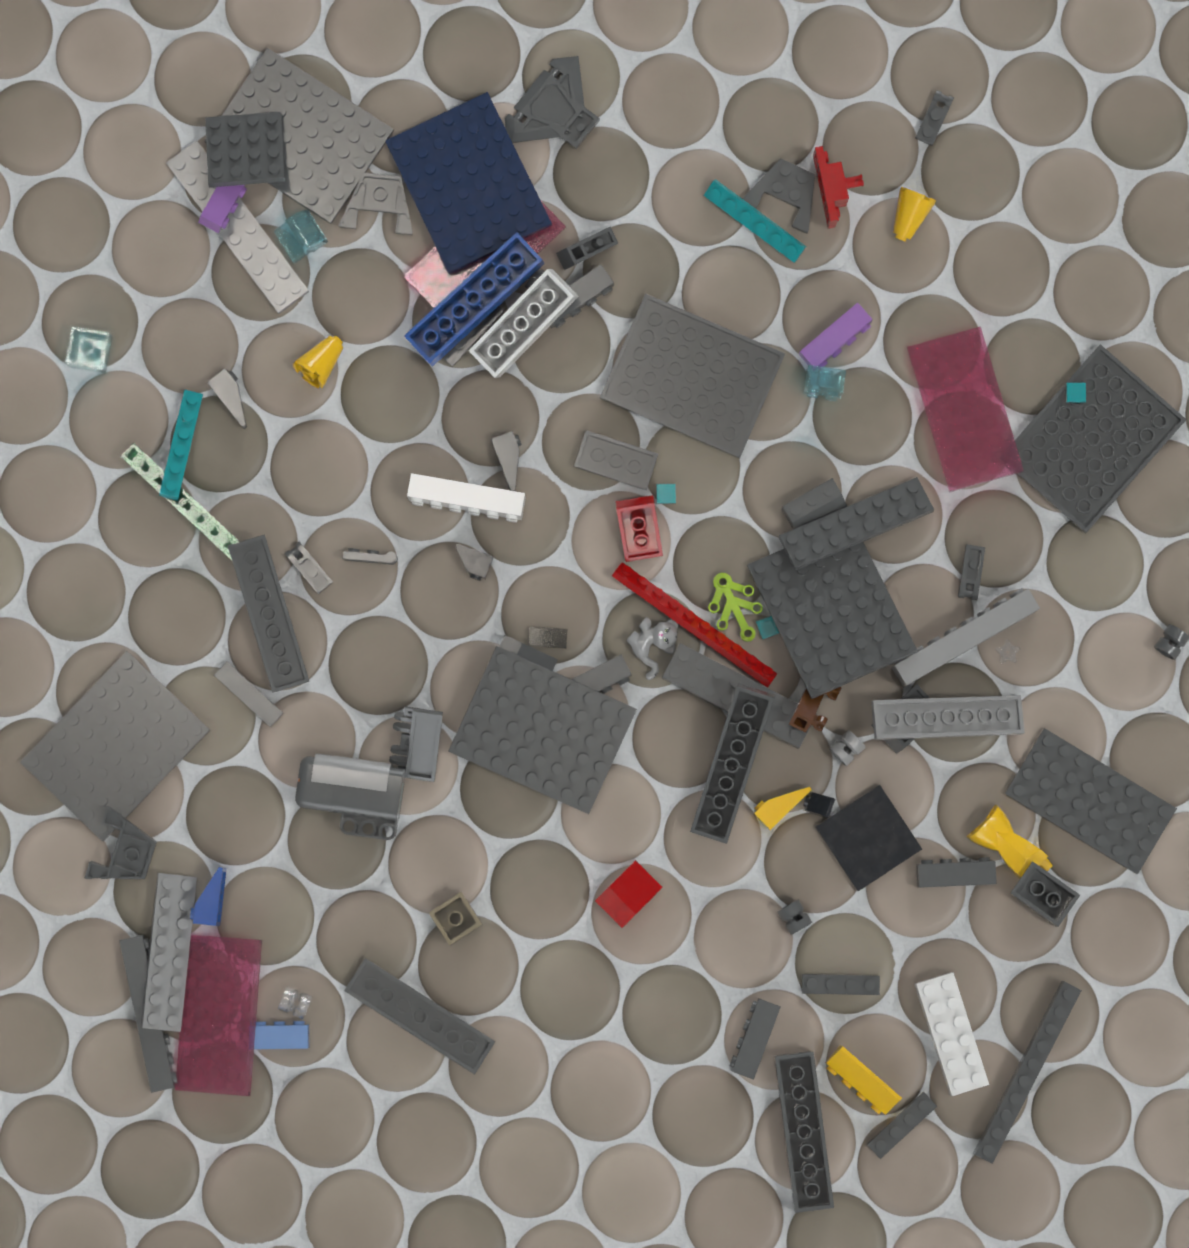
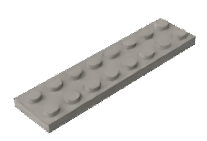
[871,695,1025,740]
[141,873,197,1032]

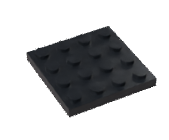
[816,785,922,891]

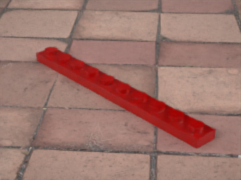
[612,562,778,688]

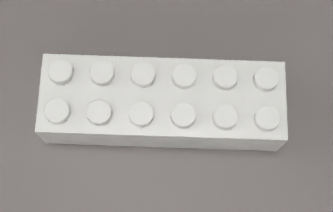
[469,269,579,378]
[407,473,526,523]
[915,972,989,1096]

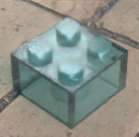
[65,326,113,373]
[803,365,846,401]

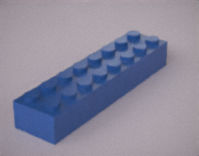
[404,232,545,367]

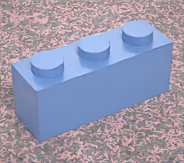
[249,1021,310,1050]

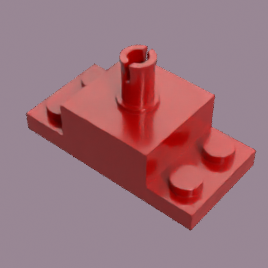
[813,146,864,229]

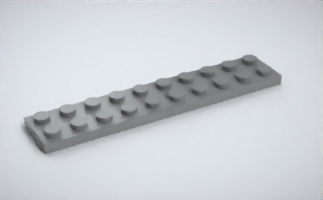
[166,141,309,314]

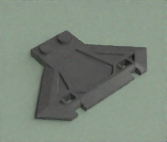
[505,56,600,149]

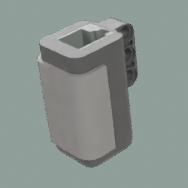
[295,753,406,840]

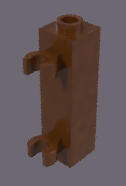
[789,687,842,733]

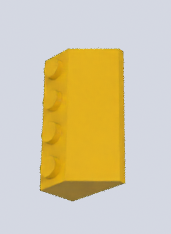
[825,1045,902,1115]

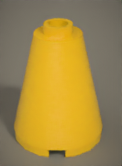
[893,187,936,242]
[293,336,343,388]

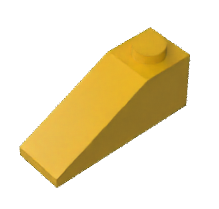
[754,787,812,830]

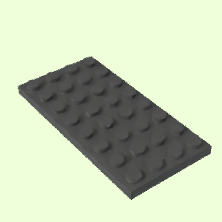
[1005,728,1177,874]

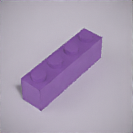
[198,185,247,234]
[799,303,873,372]

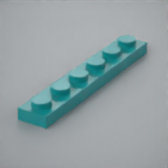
[703,179,807,263]
[159,390,203,500]

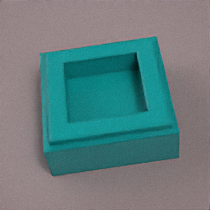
[1066,383,1086,403]
[656,484,676,504]
[756,616,780,640]

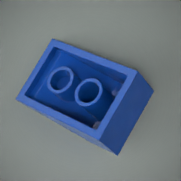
[190,867,227,926]

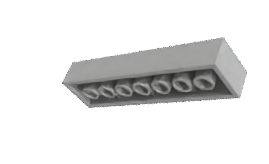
[892,588,1040,688]

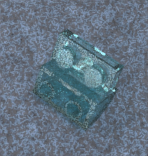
[274,210,328,263]

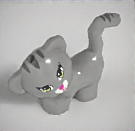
[627,617,679,680]

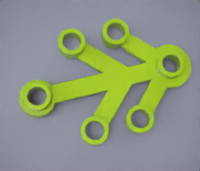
[708,573,763,642]

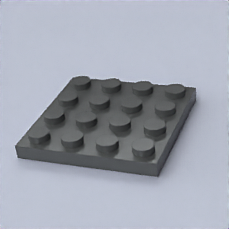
[205,111,285,188]

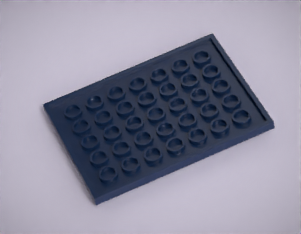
[385,92,552,274]

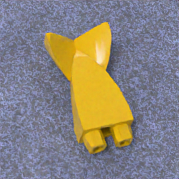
[966,805,1053,879]

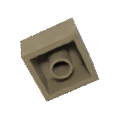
[429,892,483,946]

